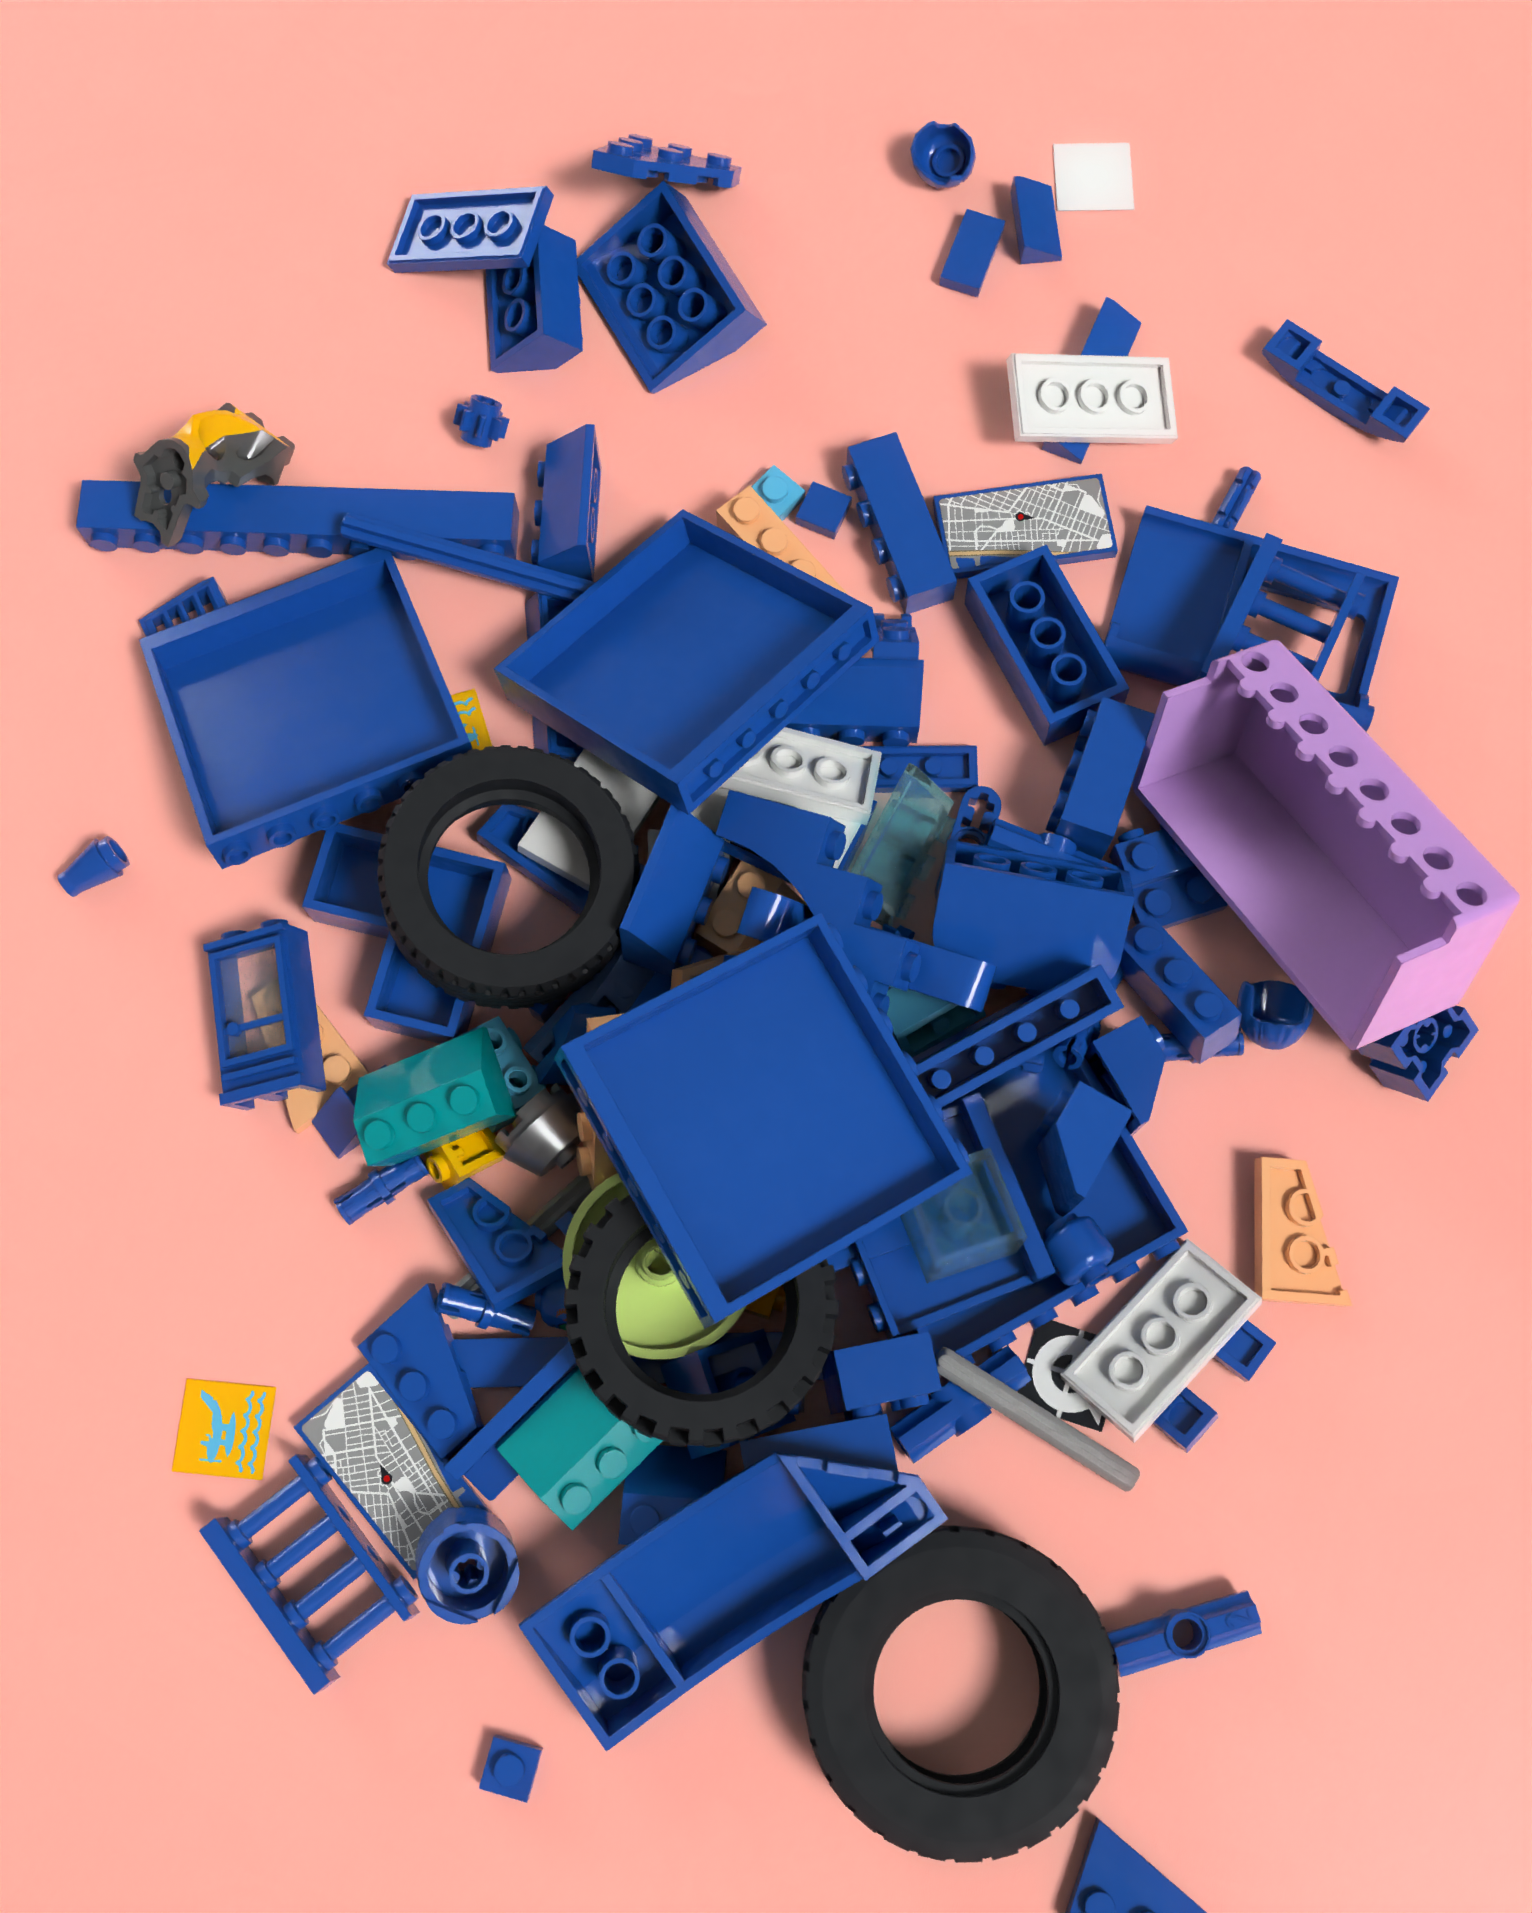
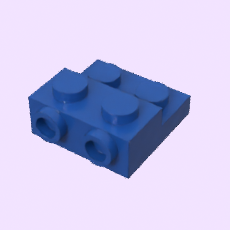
[1109,824,1228,929]

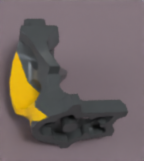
[133,402,295,547]

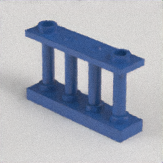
[1196,533,1366,681]
[199,1454,420,1695]

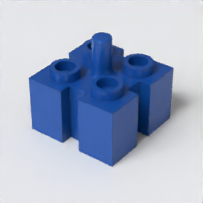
[1357,1005,1479,1102]

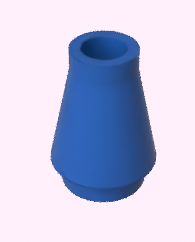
[57,836,130,897]

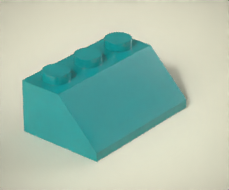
[353,1027,517,1166]
[495,1365,663,1531]

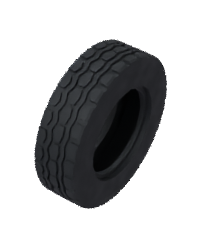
[802,1525,1120,1863]

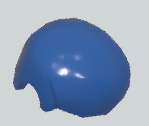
[910,121,976,188]

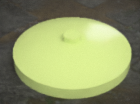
[562,1173,747,1360]

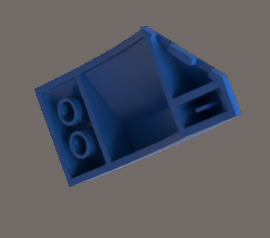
[519,1452,948,1752]

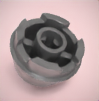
[494,1083,582,1177]

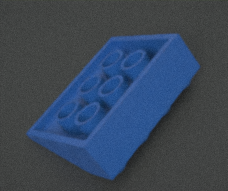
[577,180,767,394]

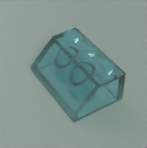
[850,763,956,926]

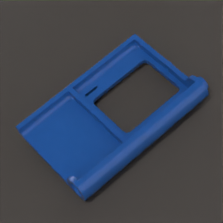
[1104,505,1399,732]

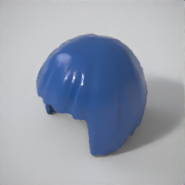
[1237,980,1314,1050]

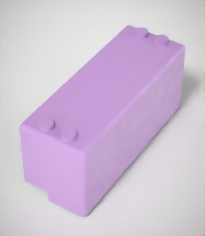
[1132,640,1520,1050]

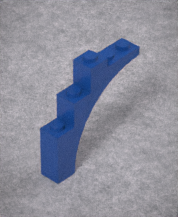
[715,790,922,1014]

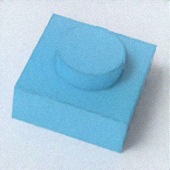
[752,465,805,521]

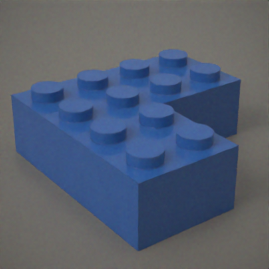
[302,823,512,1044]

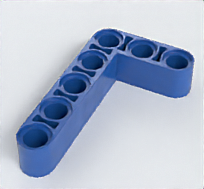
[737,887,997,1012]

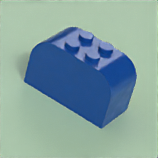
[932,839,1135,996]

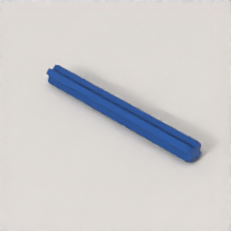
[340,512,595,603]

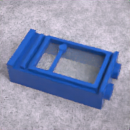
[203,919,326,1111]

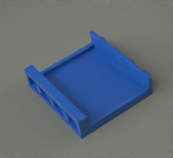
[849,1092,1056,1339]

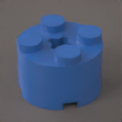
[415,1507,520,1625]

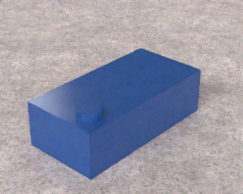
[964,544,1130,746]

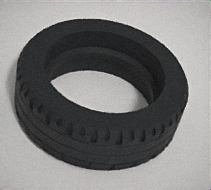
[378,745,640,1009]

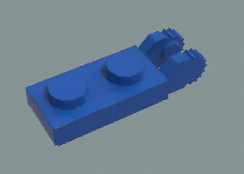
[871,613,919,660]

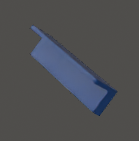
[444,1342,577,1501]

